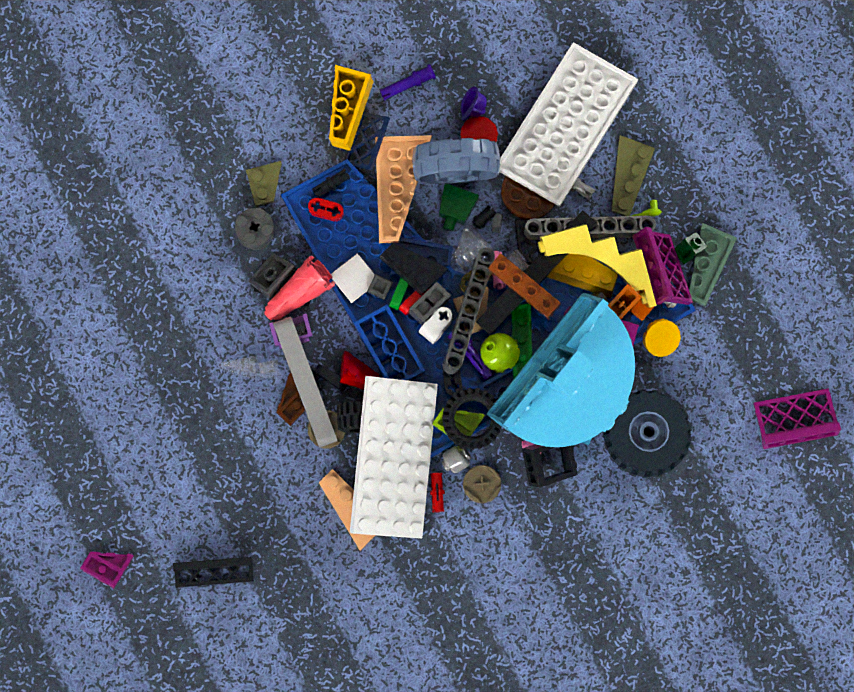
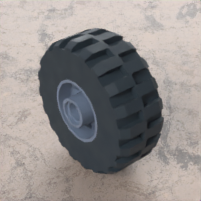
[603,389,692,478]

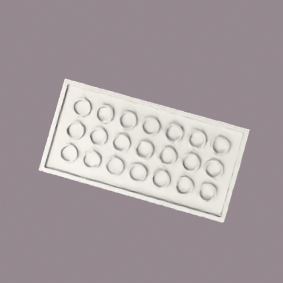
[500,42,638,207]
[350,376,438,539]

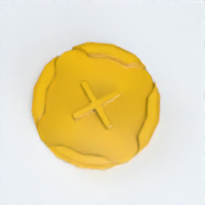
[643,319,681,357]

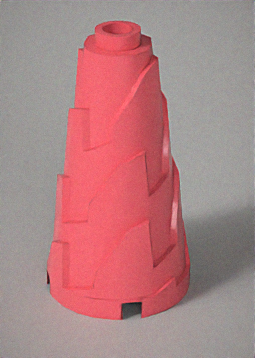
[264,256,335,320]

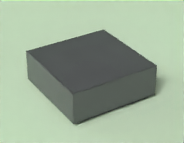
[367,274,393,300]

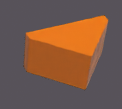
[607,284,642,320]

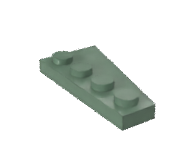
[689,223,737,307]

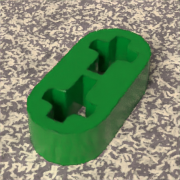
[389,278,409,310]

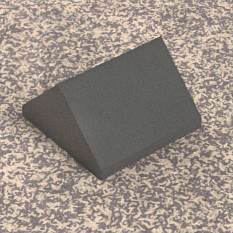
[248,253,295,300]

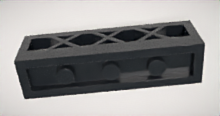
[173,557,254,588]

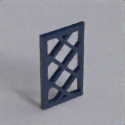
[344,112,390,170]

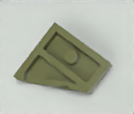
[246,161,282,207]

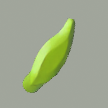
[631,200,662,217]

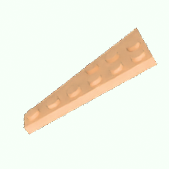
[375,135,432,243]

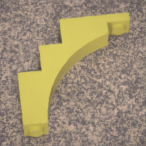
[538,224,657,308]

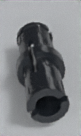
[312,169,350,198]

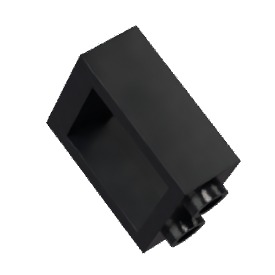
[522,444,578,488]

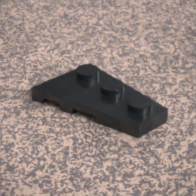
[380,243,448,296]

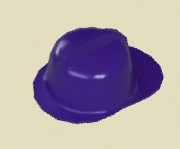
[461,86,487,121]

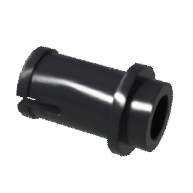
[472,205,496,229]

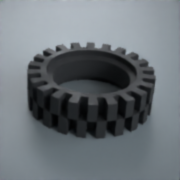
[442,388,502,450]

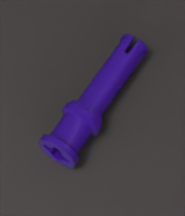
[379,64,436,101]
[448,327,495,381]

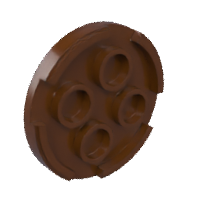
[501,176,555,220]

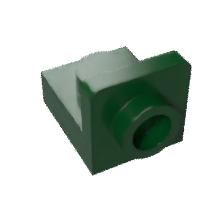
[675,232,707,265]

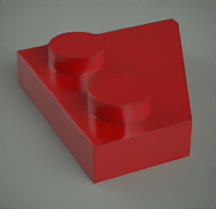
[340,351,380,390]

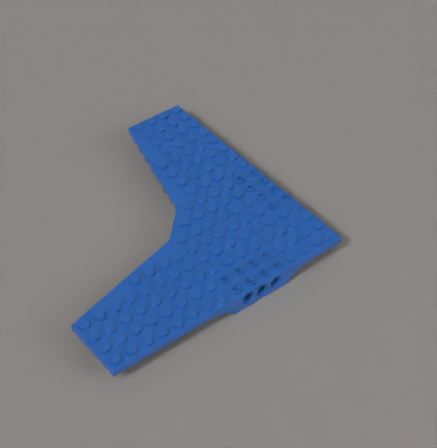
[281,159,696,459]

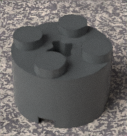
[235,208,275,250]

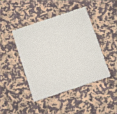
[331,253,375,303]

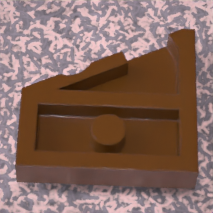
[276,373,305,427]

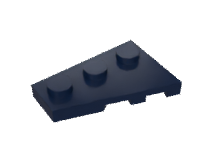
[390,237,453,275]

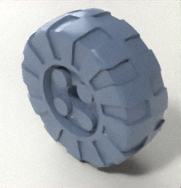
[412,138,500,184]

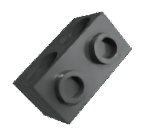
[409,282,451,326]

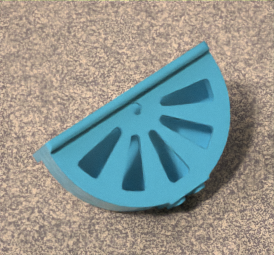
[487,293,635,447]

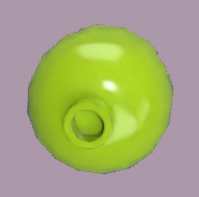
[480,333,520,373]

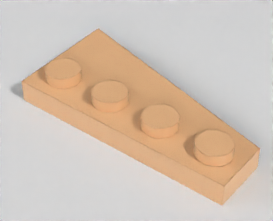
[319,469,376,551]

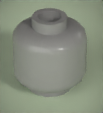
[441,445,471,474]

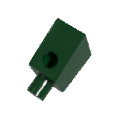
[439,183,479,232]

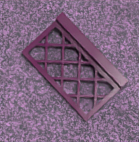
[632,227,693,305]
[753,388,841,449]

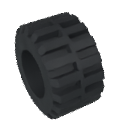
[337,400,363,433]

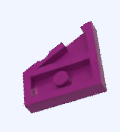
[80,551,134,589]

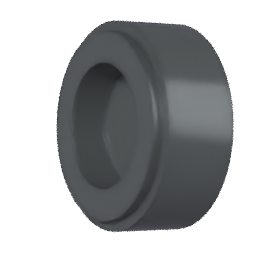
[492,213,503,233]

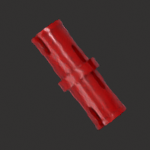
[430,473,445,513]

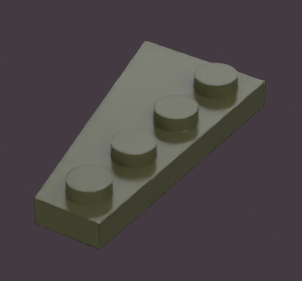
[611,135,655,216]

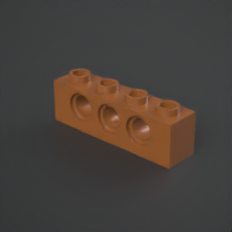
[488,253,561,320]

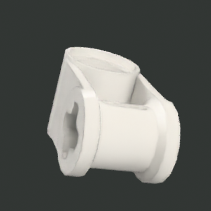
[419,307,452,344]

